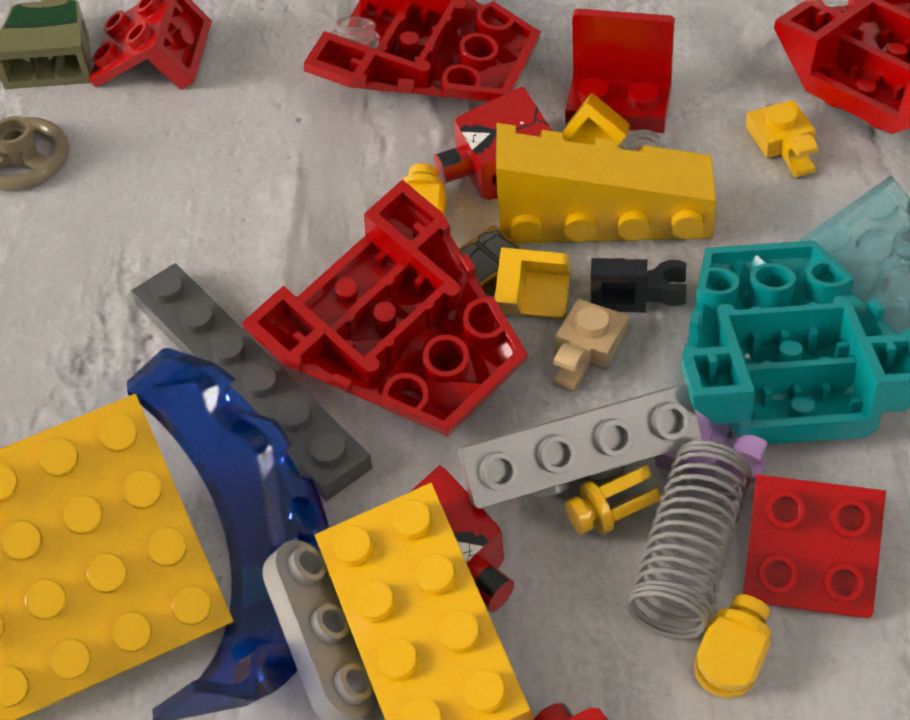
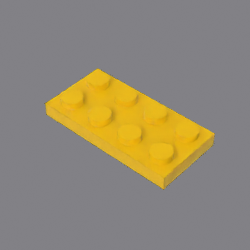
[314,483,534,720]

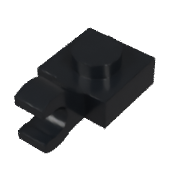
[591,258,686,313]

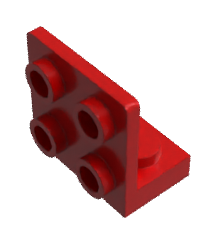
[88,0,212,90]
[565,8,675,133]
[743,474,886,618]

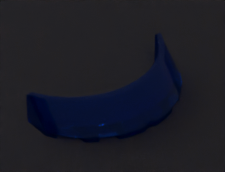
[127,348,330,720]

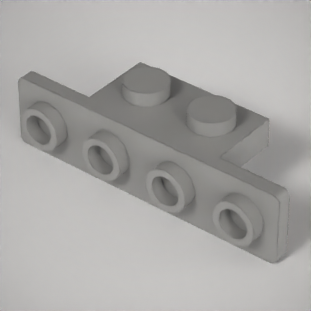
[458,384,701,508]

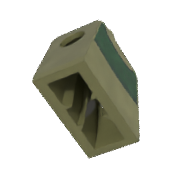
[0,0,92,89]

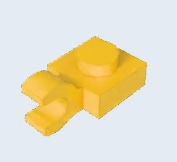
[746,100,818,178]

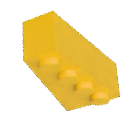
[496,123,716,244]

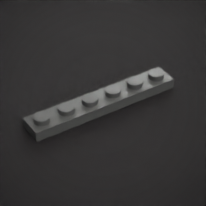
[131,263,373,501]

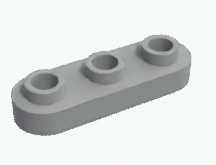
[262,540,377,720]

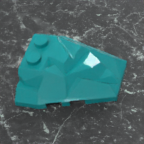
[681,240,910,445]

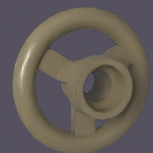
[0,116,69,190]

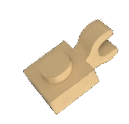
[554,299,629,391]

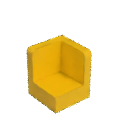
[560,93,630,146]
[494,247,572,320]

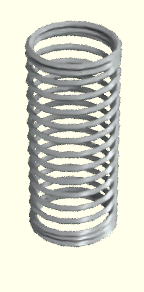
[627,440,752,639]

